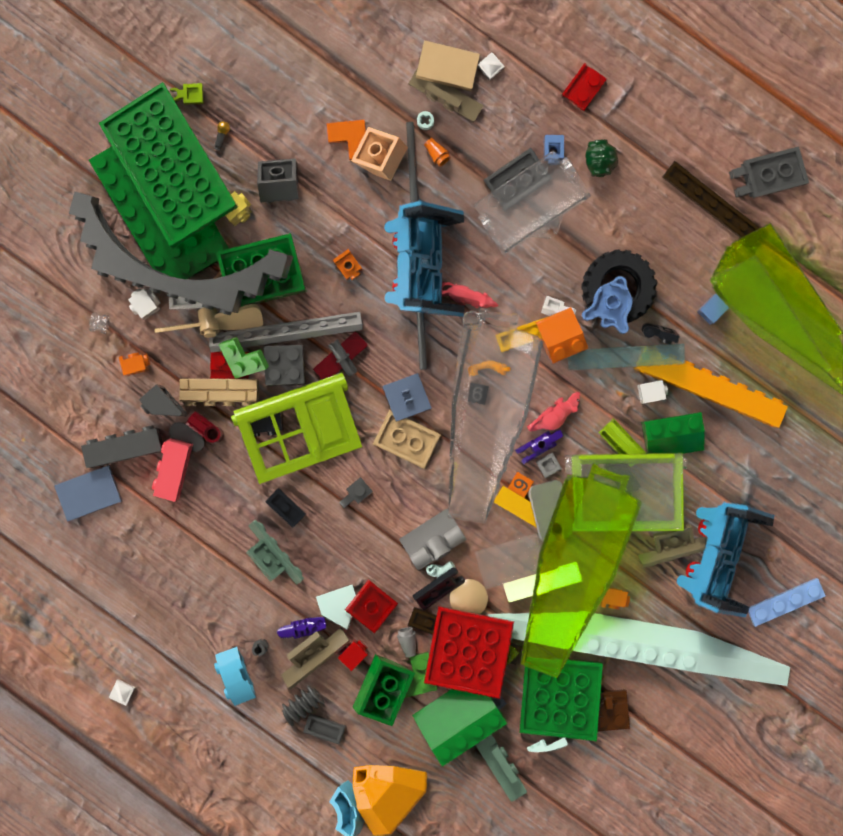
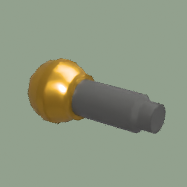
[214,121,230,151]

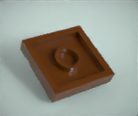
[598,689,630,732]

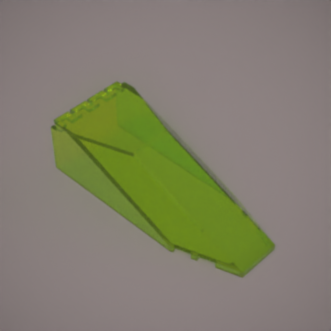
[710,223,843,395]

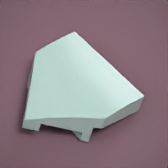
[316,585,356,630]
[527,737,568,752]

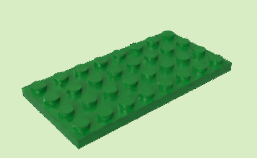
[99,82,238,249]
[89,146,229,280]

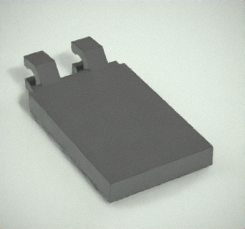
[729,146,809,199]

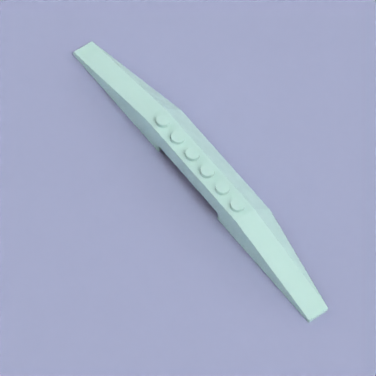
[488,611,790,686]

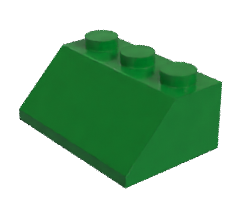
[641,412,705,454]
[353,654,415,726]

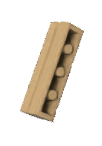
[179,379,259,406]

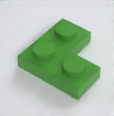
[219,337,269,379]
[405,652,437,698]

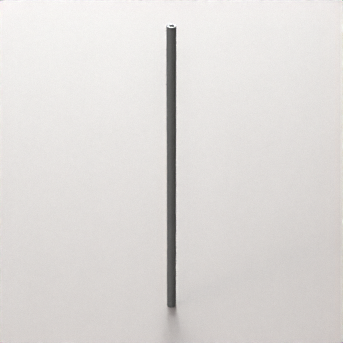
[406,122,427,370]

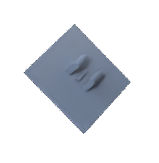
[382,373,432,422]

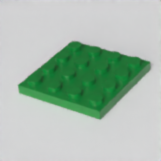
[519,655,603,741]

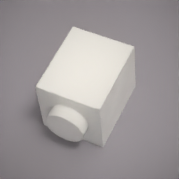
[637,380,668,404]

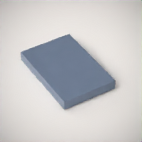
[54,466,122,522]

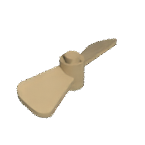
[154,304,263,338]

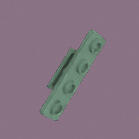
[246,520,304,585]
[476,734,527,802]

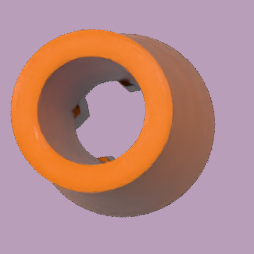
[424,138,451,167]

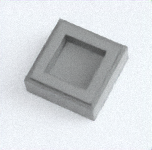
[536,452,562,478]

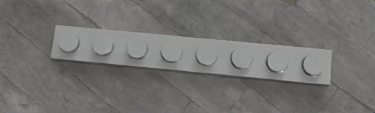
[209,312,363,352]

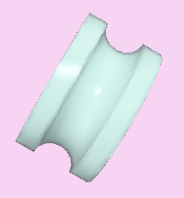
[417,111,434,130]

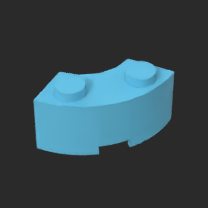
[214,647,256,706]
[329,780,364,836]

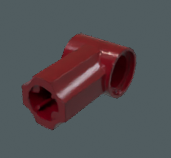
[186,411,224,443]

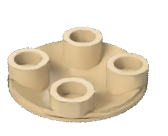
[450,579,488,614]

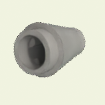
[397,627,416,657]

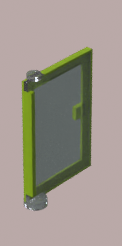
[565,453,687,531]

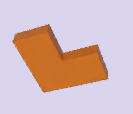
[326,120,366,160]

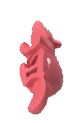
[442,282,498,308]
[527,392,580,432]

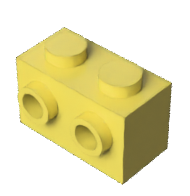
[225,191,252,226]

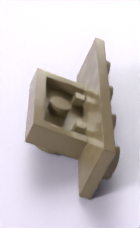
[408,68,484,122]
[638,524,708,568]
[281,628,350,690]

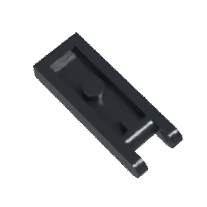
[412,567,465,610]

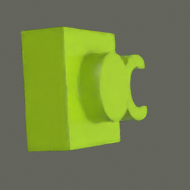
[170,83,204,105]

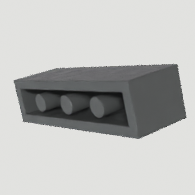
[81,425,163,468]

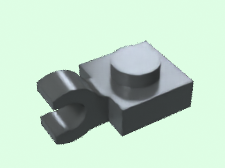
[339,477,373,508]

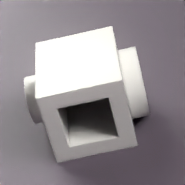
[128,289,161,320]

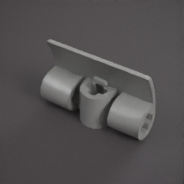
[399,509,467,571]

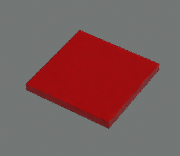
[424,606,515,699]

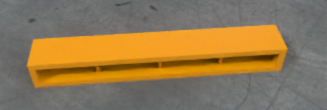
[634,346,788,428]

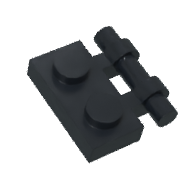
[641,323,680,345]

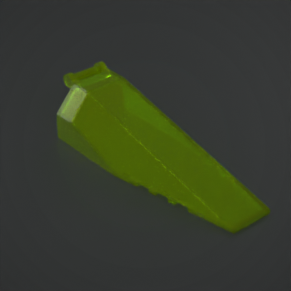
[521,463,642,678]

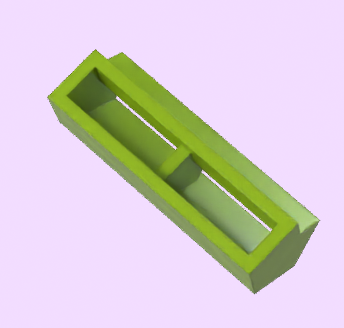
[598,418,646,467]

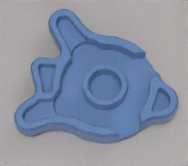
[582,276,633,334]

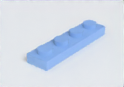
[748,578,826,627]

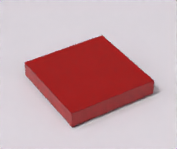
[345,579,398,634]

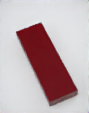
[313,331,368,379]

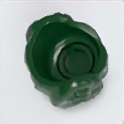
[585,139,618,177]

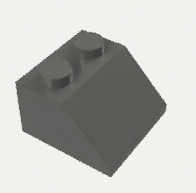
[257,158,299,203]
[139,384,188,417]

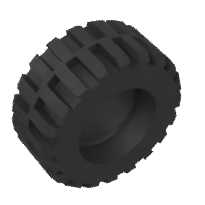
[581,249,658,323]

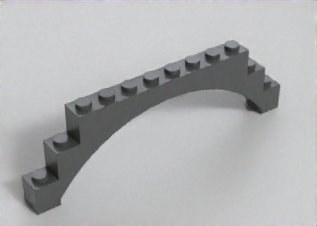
[69,192,293,315]

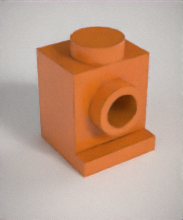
[333,249,362,281]
[119,352,151,376]
[599,586,630,610]

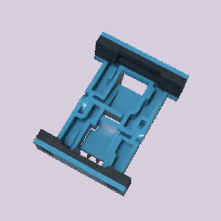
[384,201,465,317]
[677,502,775,618]

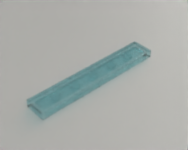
[568,344,685,370]

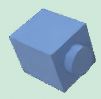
[697,294,730,325]

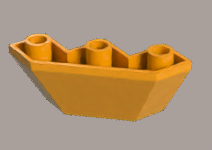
[353,765,427,836]

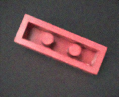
[152,438,193,502]

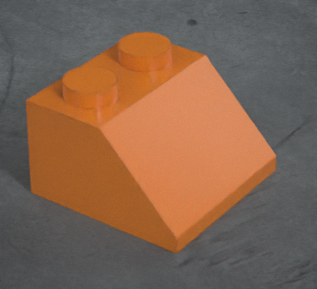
[535,307,589,364]

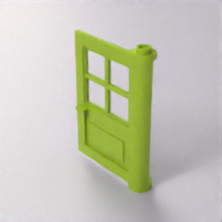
[231,373,362,484]

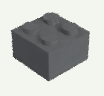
[264,345,306,386]

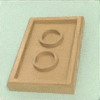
[416,40,480,91]
[373,410,441,469]

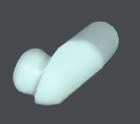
[426,561,456,578]

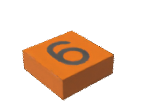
[508,472,534,498]

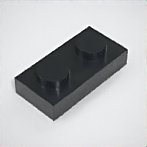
[265,488,306,528]

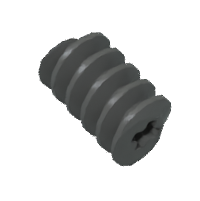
[282,685,324,726]

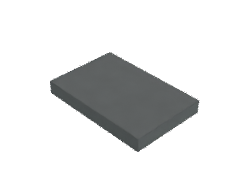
[483,148,552,212]

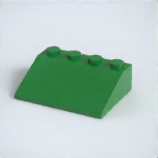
[216,233,307,307]
[412,689,508,767]

